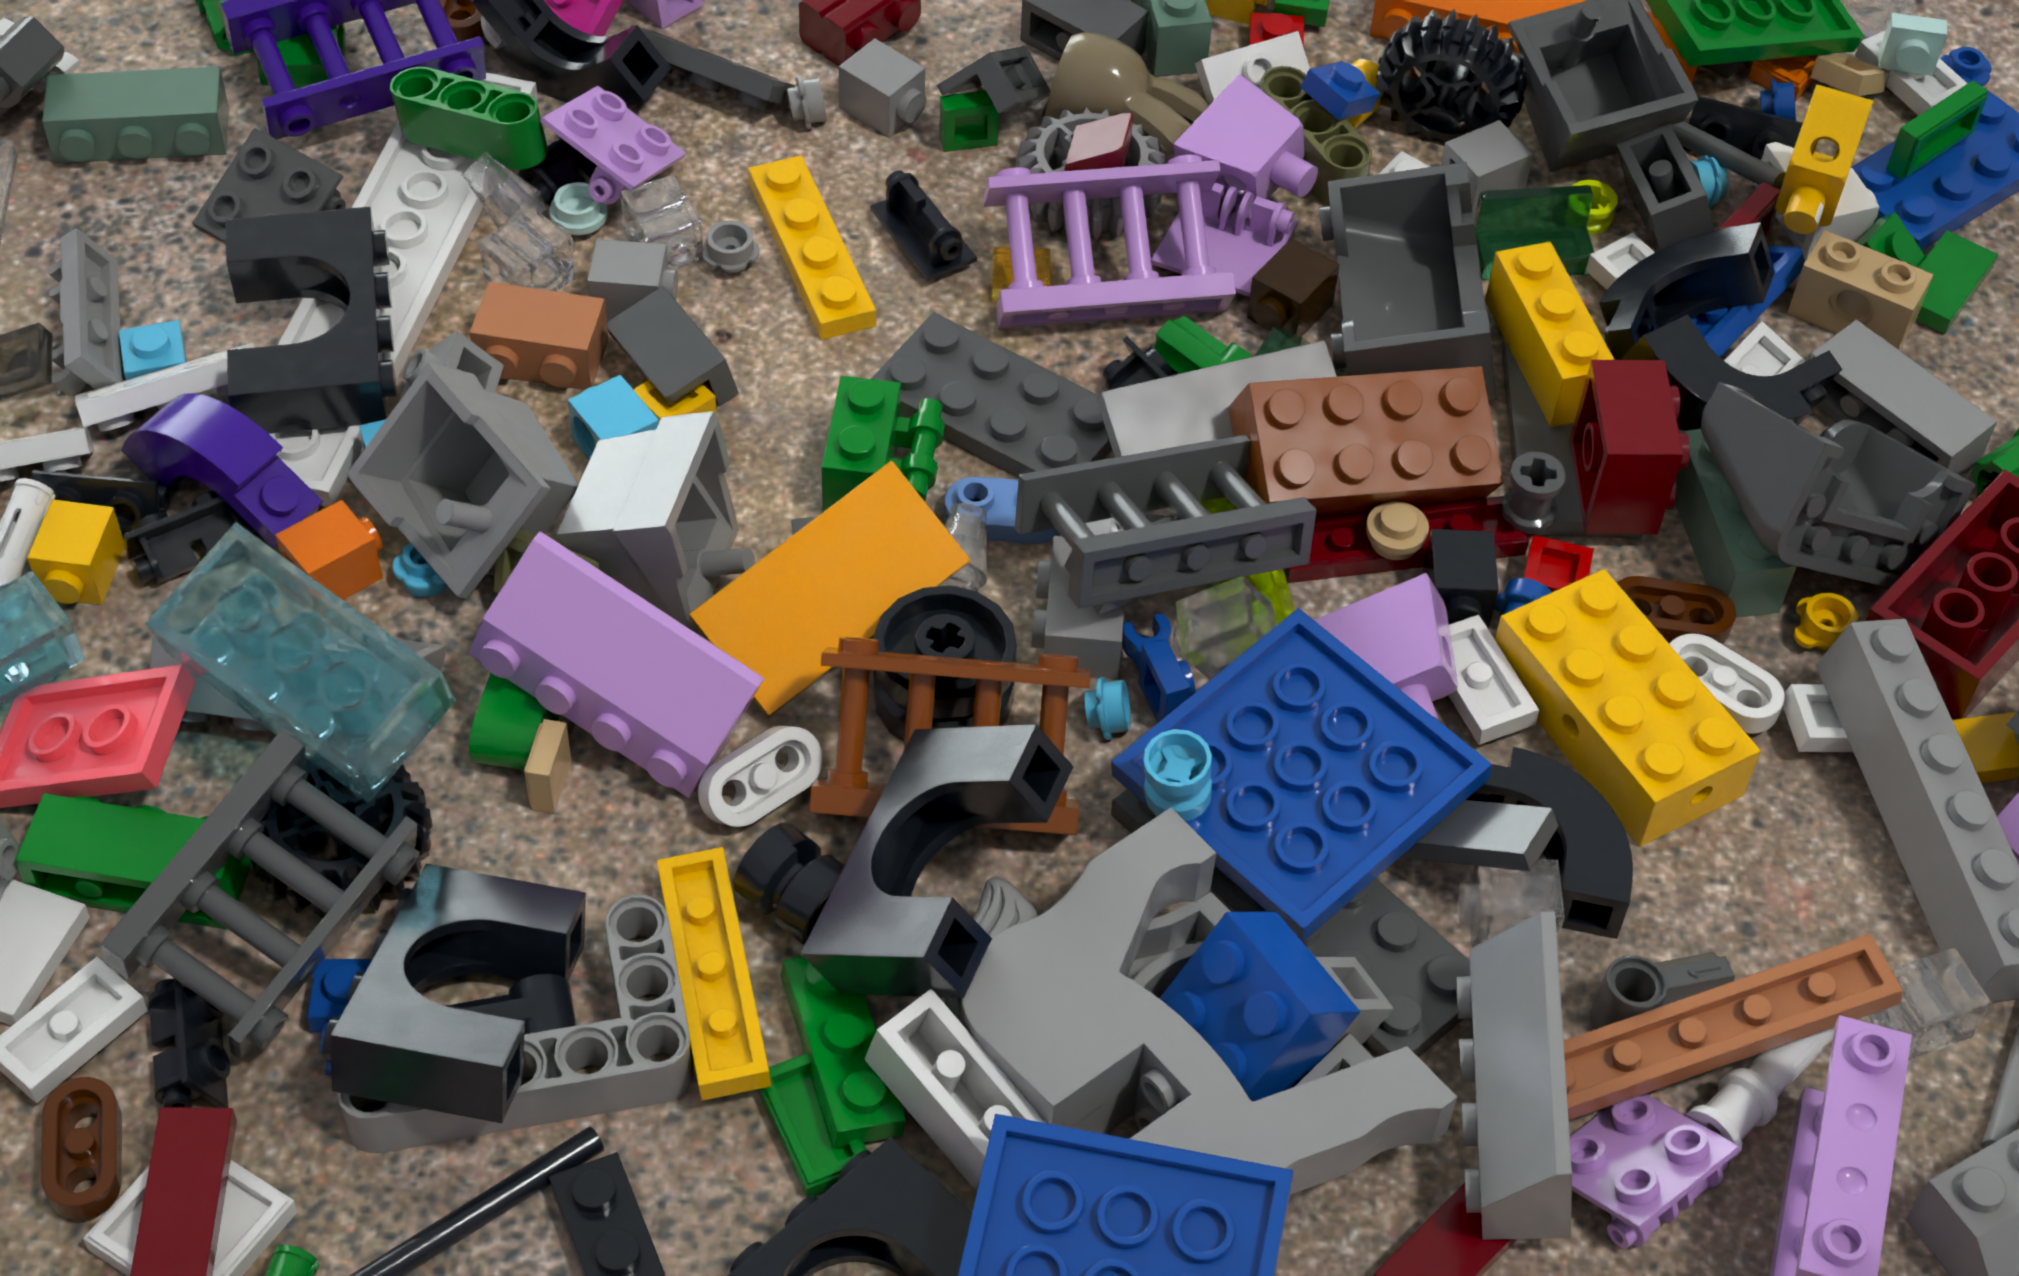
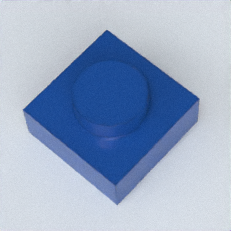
[1300,61,1381,120]

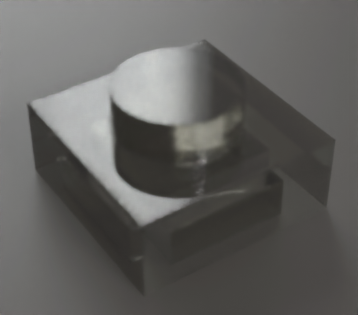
[0,322,53,400]

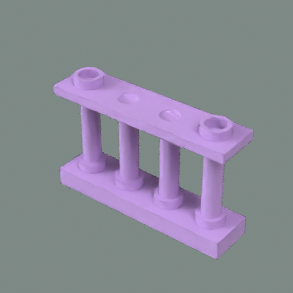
[983,155,1236,329]
[1769,1015,1912,1276]

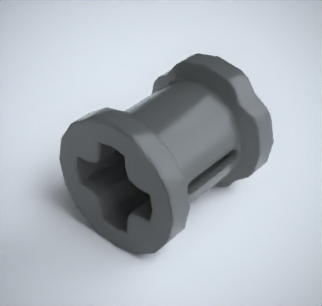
[1501,452,1567,533]

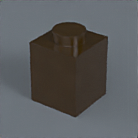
[1247,238,1340,344]

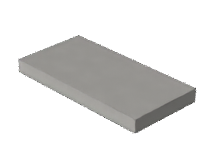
[1097,340,1337,457]

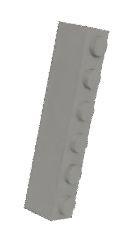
[1816,619,2019,1005]

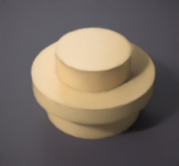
[1366,501,1429,560]

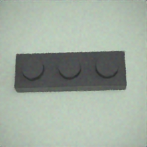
[630,25,796,111]

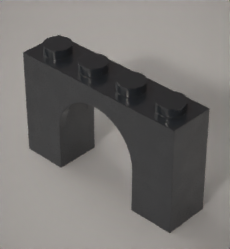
[226,207,397,434]
[800,724,1074,998]
[322,863,586,1124]
[727,1137,972,1276]

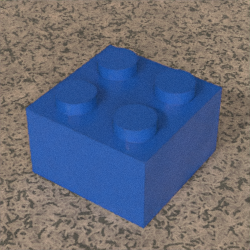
[1160,912,1361,1101]

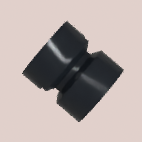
[733,822,845,945]

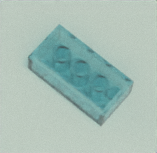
[145,522,456,803]

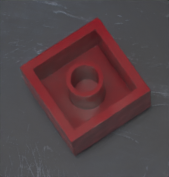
[1569,360,1689,535]

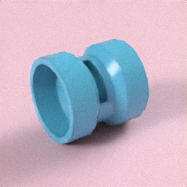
[1143,729,1212,822]

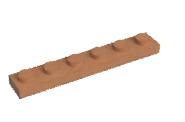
[1564,933,1903,1120]

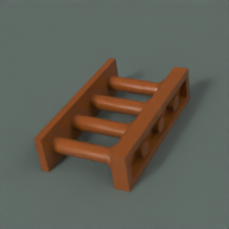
[809,637,1091,835]

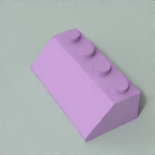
[468,531,764,798]

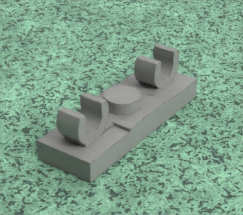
[48,228,123,395]

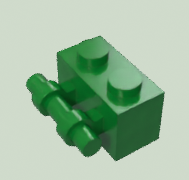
[821,376,945,513]

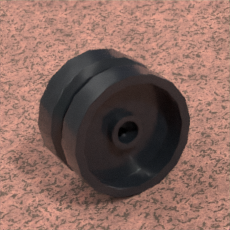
[873,585,1017,742]

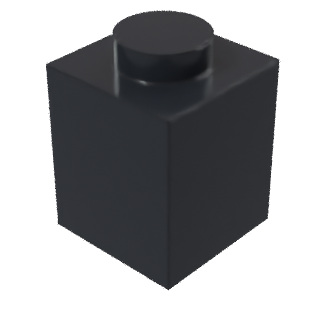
[1423,529,1499,629]

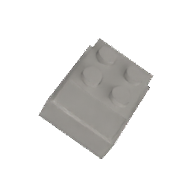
[347,362,578,599]
[557,411,755,634]

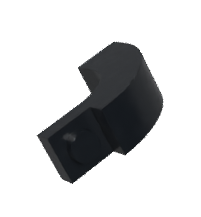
[471,0,671,108]
[1599,222,1775,360]
[1621,314,1843,431]
[1466,747,1633,939]

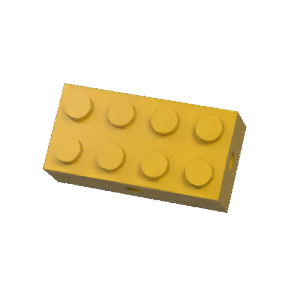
[1495,569,1761,847]

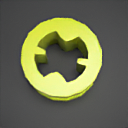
[1563,179,1618,235]

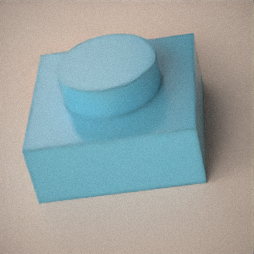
[119,320,187,380]

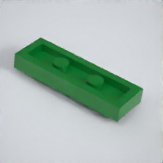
[780,957,906,1148]

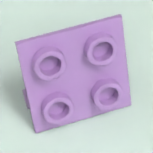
[540,86,686,205]
[1151,183,1298,297]
[1570,1093,1740,1249]

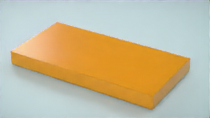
[689,460,971,718]

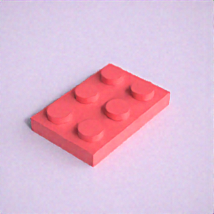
[0,664,196,808]

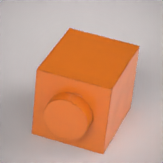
[275,500,383,614]

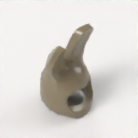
[1042,32,1209,155]

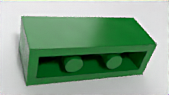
[15,793,252,930]

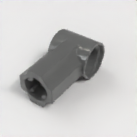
[1590,952,1735,1029]

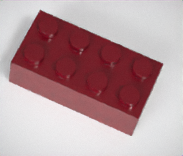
[1865,469,2019,720]

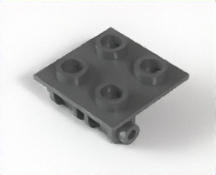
[192,128,346,242]

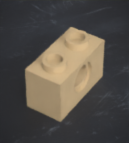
[1787,230,1934,350]

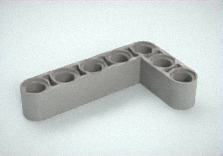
[337,895,693,1153]

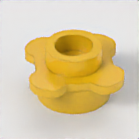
[1793,593,1859,650]

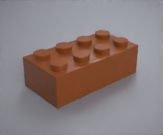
[1228,366,1504,518]

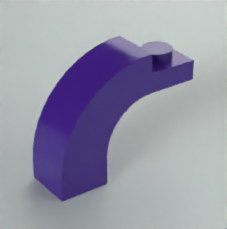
[121,393,323,548]

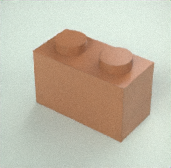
[469,282,609,390]

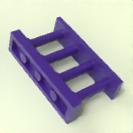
[220,0,486,139]

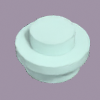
[549,182,607,235]

